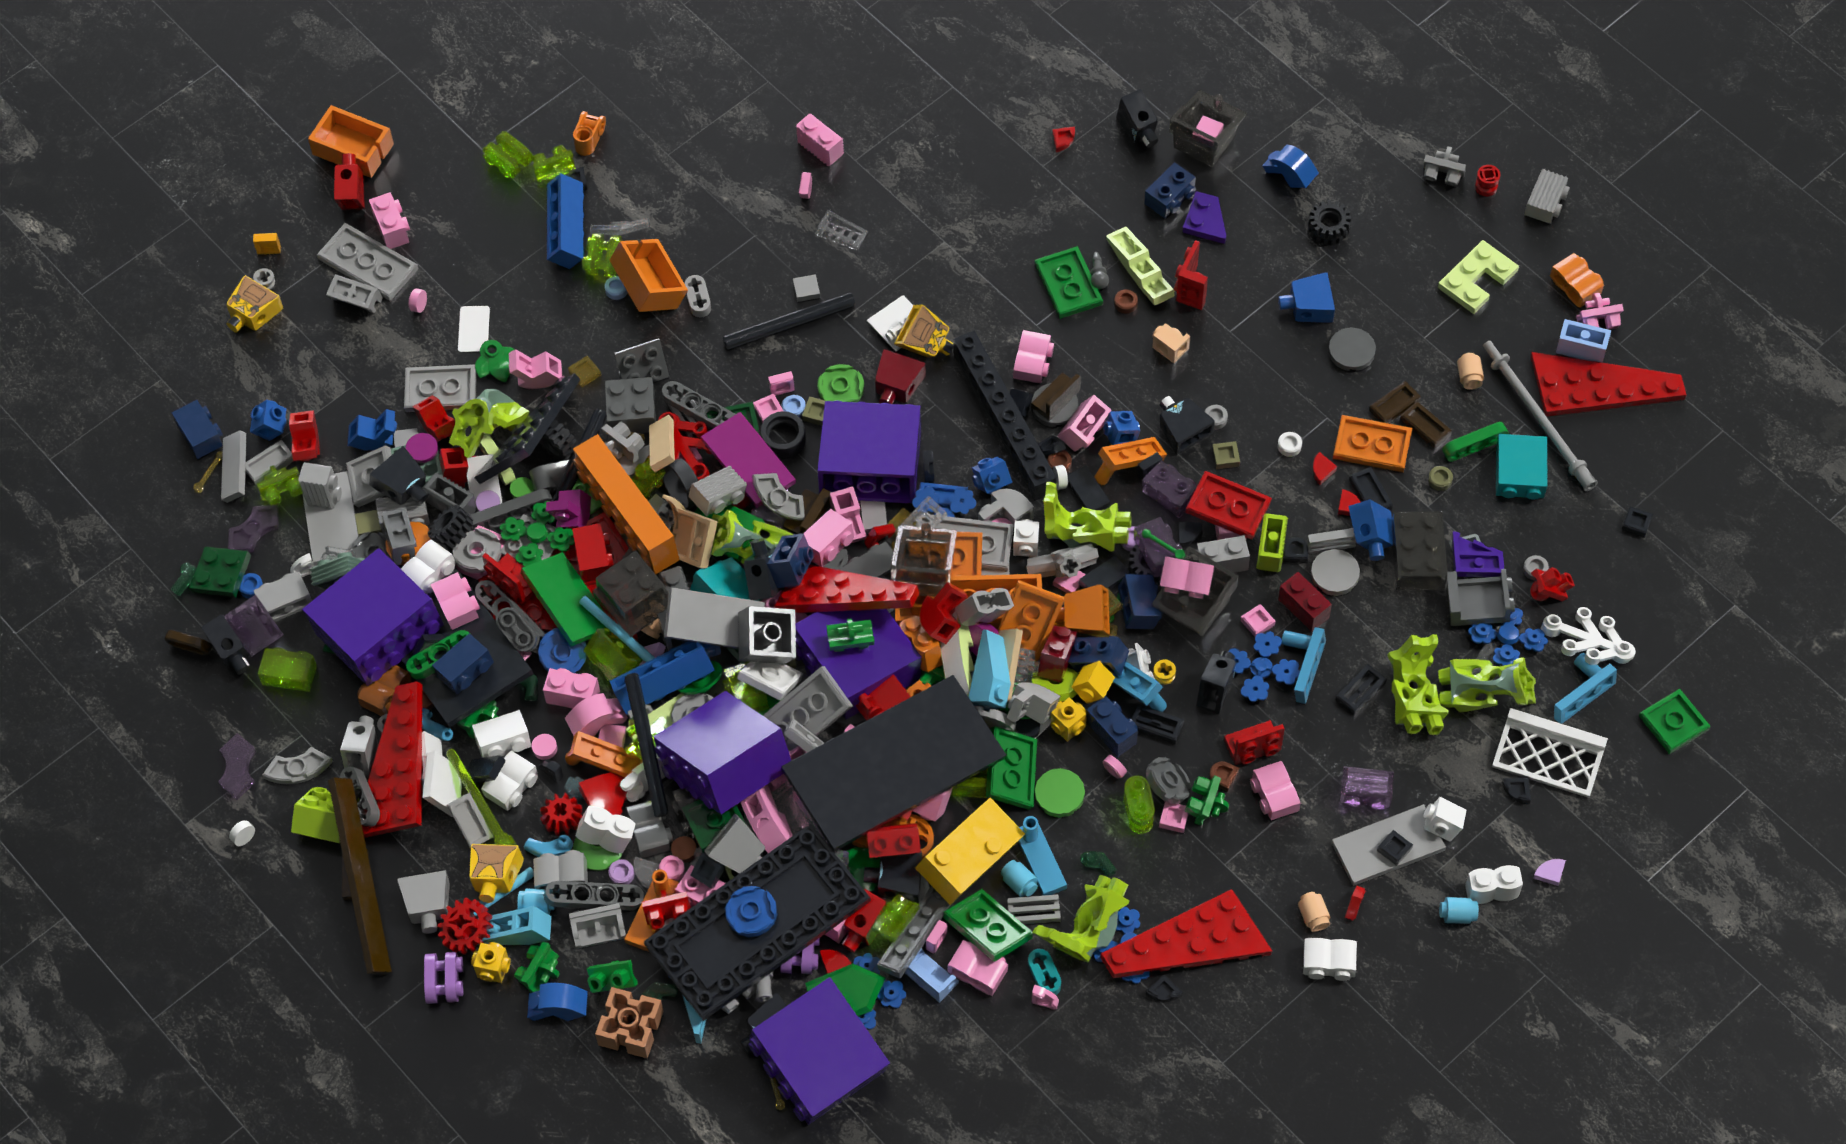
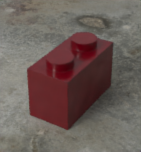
[1278,572,1332,632]
[1037,625,1077,682]

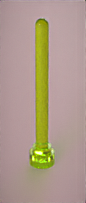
[446,749,517,845]

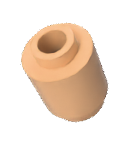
[1457,353,1484,390]
[1298,892,1330,932]

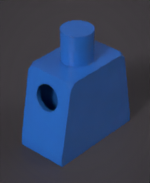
[1278,273,1335,323]
[1349,499,1393,561]

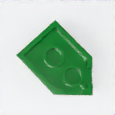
[805,963,886,1017]

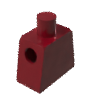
[875,349,926,404]

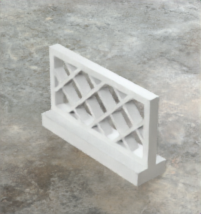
[1492,708,1608,798]

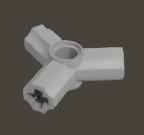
[1026,543,1099,577]

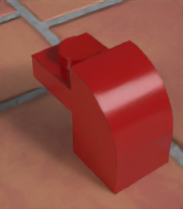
[412,395,455,442]
[289,410,320,461]
[439,447,476,488]
[920,582,968,644]

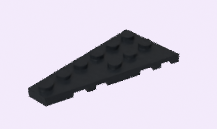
[474,373,580,484]

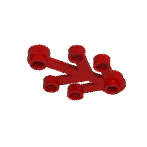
[658,412,712,481]

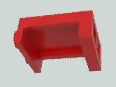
[867,823,921,858]

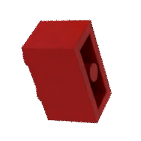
[572,523,614,582]

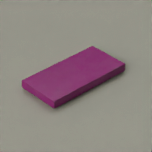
[701,412,796,508]

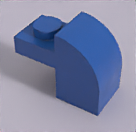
[1262,145,1319,188]
[348,409,397,450]
[527,983,588,1021]

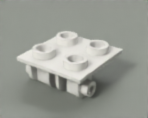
[867,295,913,351]

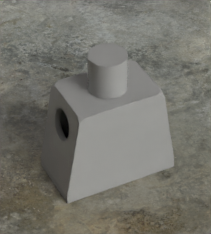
[340,716,378,779]
[705,814,766,874]
[398,870,450,934]

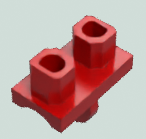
[1530,567,1575,602]
[642,889,691,930]

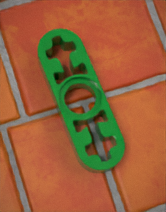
[1442,422,1509,462]
[406,630,469,680]

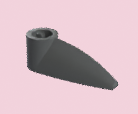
[529,459,579,493]

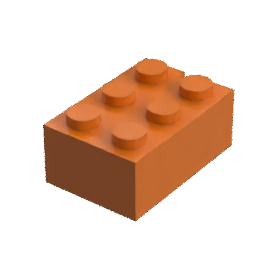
[308,105,394,178]
[610,239,688,312]

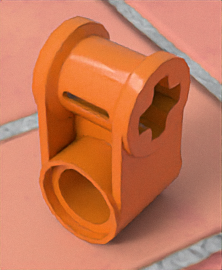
[573,111,606,156]

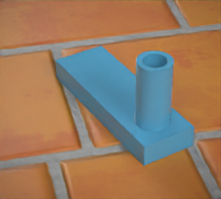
[1282,627,1326,704]
[1554,653,1617,724]
[1112,661,1167,712]
[1018,816,1067,896]

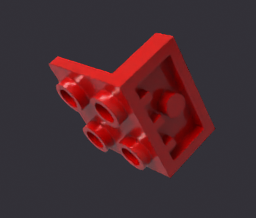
[1174,240,1208,310]
[482,553,534,605]
[1224,720,1285,765]

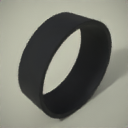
[661,458,698,510]

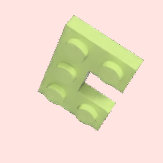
[1438,240,1519,314]

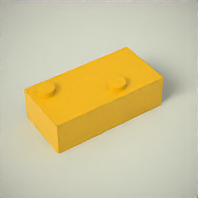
[915,798,1025,905]

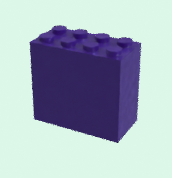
[818,400,921,503]
[302,548,444,686]
[795,609,922,720]
[653,691,792,814]
[748,977,890,1125]

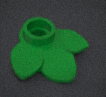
[475,340,515,383]

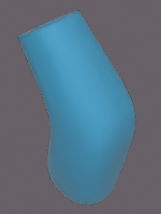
[422,708,453,741]
[524,835,573,857]

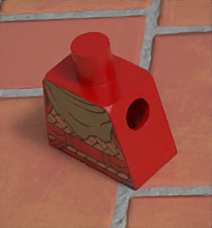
[842,889,892,953]

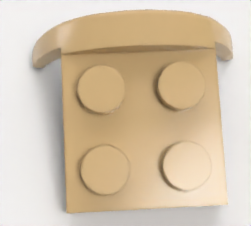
[662,495,718,568]

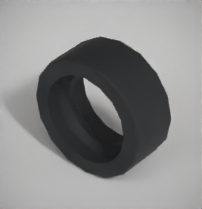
[760,411,806,458]

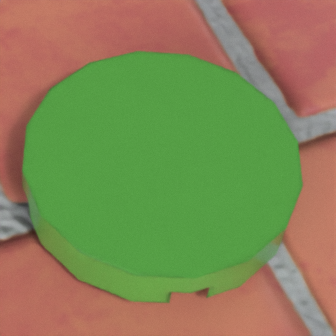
[817,364,864,402]
[1035,768,1085,818]

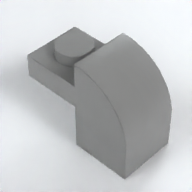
[978,489,1034,528]
[1007,682,1061,724]

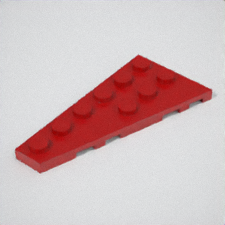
[1530,352,1687,417]
[775,565,920,613]
[362,681,422,838]
[1100,889,1272,978]

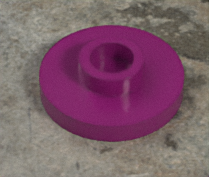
[406,433,438,463]

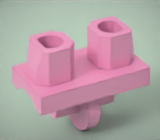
[1576,293,1624,329]

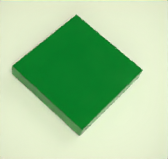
[1639,689,1711,754]

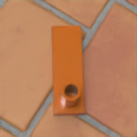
[1094,437,1167,485]
[565,731,643,777]
[625,869,679,952]

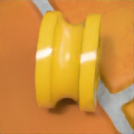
[1153,659,1176,685]

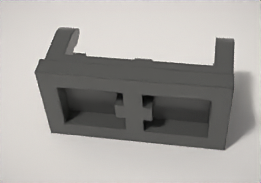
[382,508,417,565]

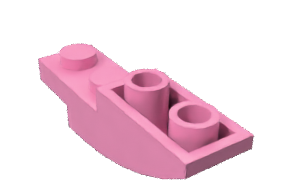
[740,784,793,853]

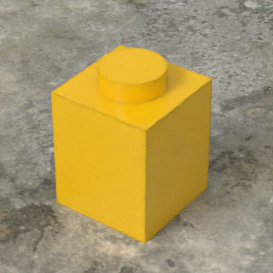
[1072,661,1115,704]

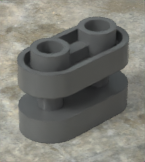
[496,607,540,652]

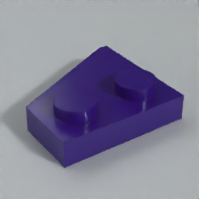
[1182,191,1226,244]
[1451,532,1504,577]

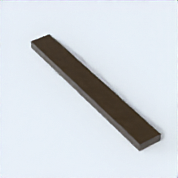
[328,777,392,975]

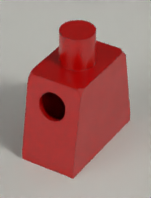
[334,153,365,209]

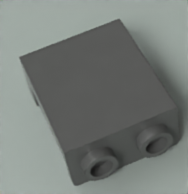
[1447,569,1515,626]

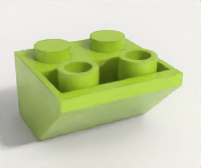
[291,787,359,843]

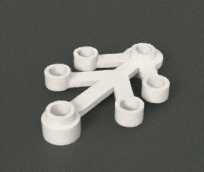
[1541,607,1635,665]

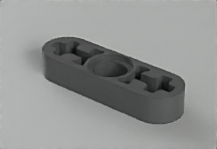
[340,766,380,828]

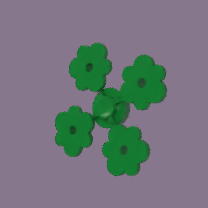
[500,501,575,567]

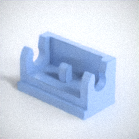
[905,948,959,1003]

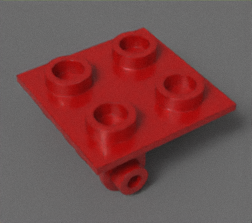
[856,674,911,721]

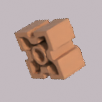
[595,987,664,1059]

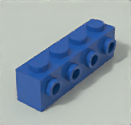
[547,173,584,269]
[610,641,715,715]

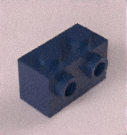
[1144,162,1196,219]
[172,400,223,459]
[767,533,814,588]
[1118,574,1163,629]
[432,633,494,695]
[1068,636,1129,676]
[1086,696,1138,758]

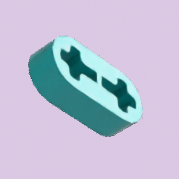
[1028,949,1061,995]

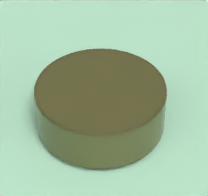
[1428,466,1453,491]

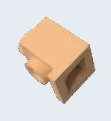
[1152,323,1190,363]

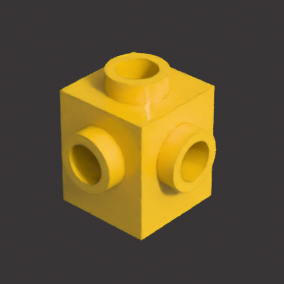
[1051,697,1086,742]
[471,942,511,983]

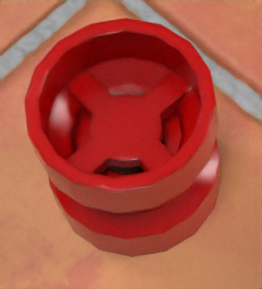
[1475,165,1500,197]

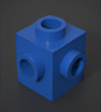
[250,400,287,441]
[1103,411,1140,445]
[972,457,1012,494]

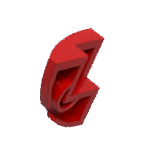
[578,772,627,815]

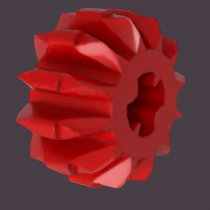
[540,793,583,836]

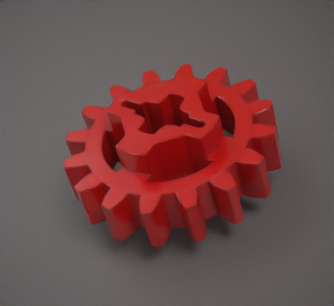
[437,898,493,954]

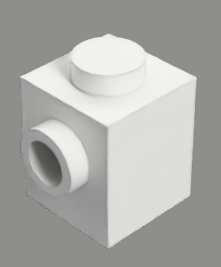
[1013,519,1039,557]
[1424,797,1466,842]

